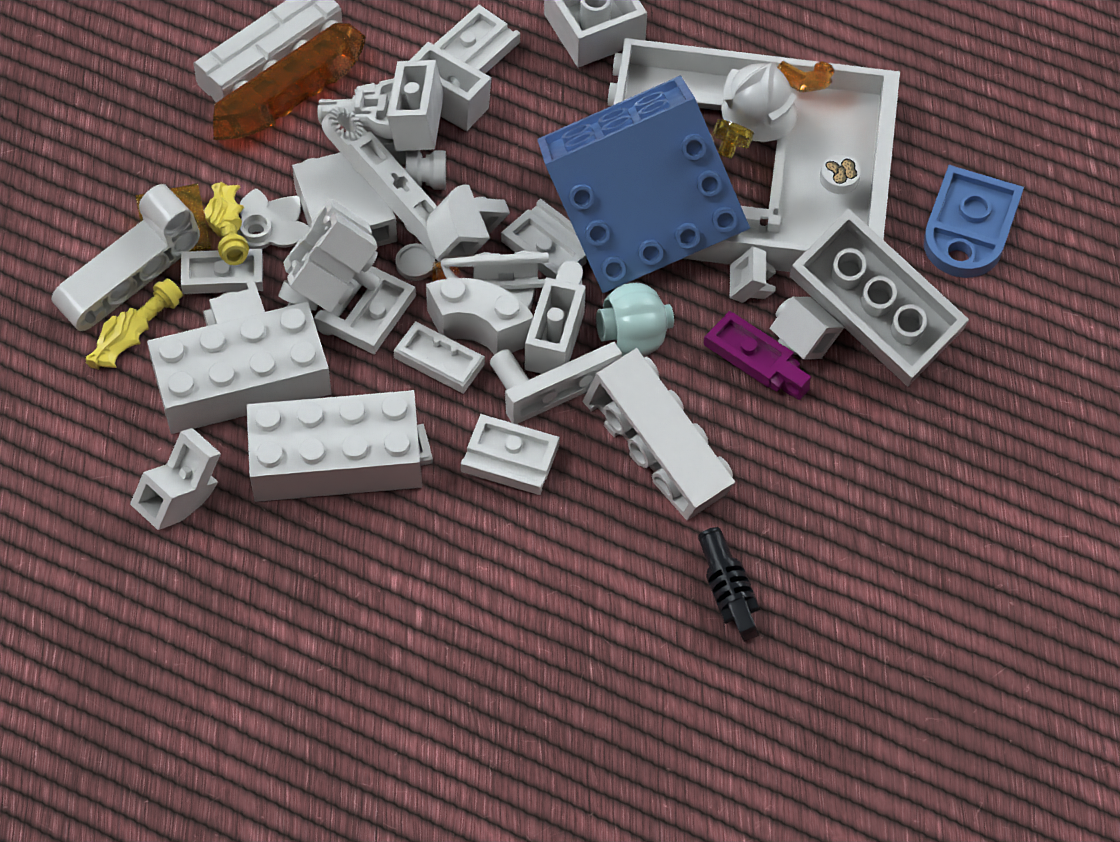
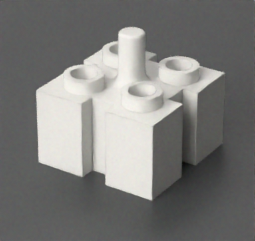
[283,198,380,313]

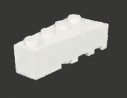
[582,348,735,521]

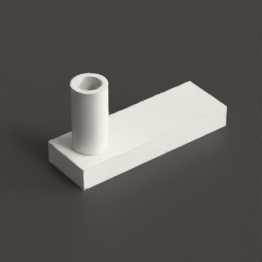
[490,342,622,424]

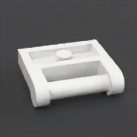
[313,266,416,355]

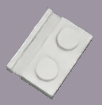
[434,5,520,74]
[501,199,587,279]
[461,414,560,495]

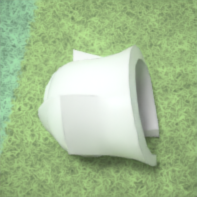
[721,62,797,142]

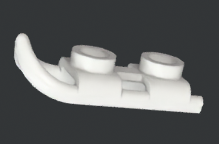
[441,250,549,289]

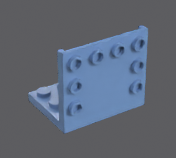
[537,75,750,293]

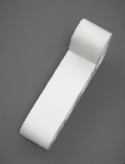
[51,184,200,331]

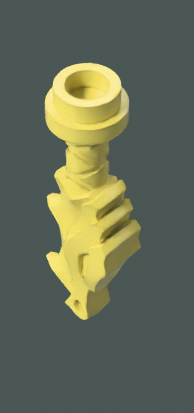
[204,182,249,265]
[86,278,183,370]

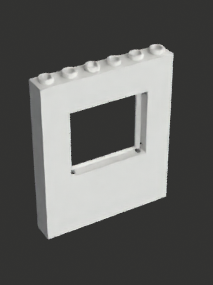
[608,38,900,272]

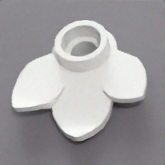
[238,189,311,249]

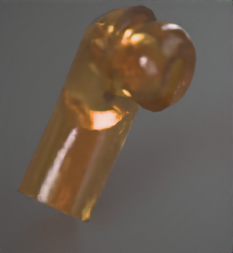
[777,61,835,93]

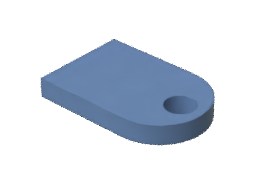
[924,165,1024,278]

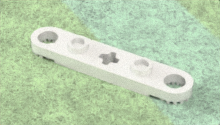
[322,106,442,263]

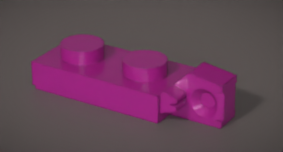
[704,311,811,400]

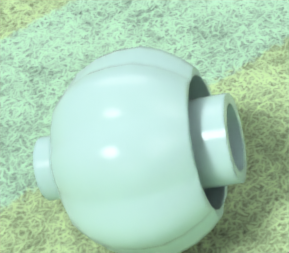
[596,283,674,357]

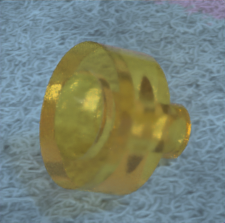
[712,119,754,159]

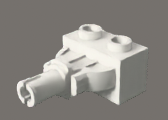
[317,60,444,151]

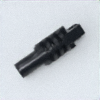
[698,527,760,642]

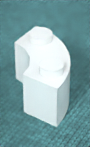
[426,278,533,355]

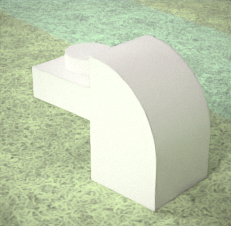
[426,185,510,259]
[130,428,221,530]

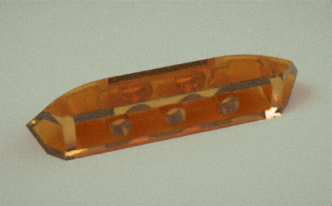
[213,23,366,140]

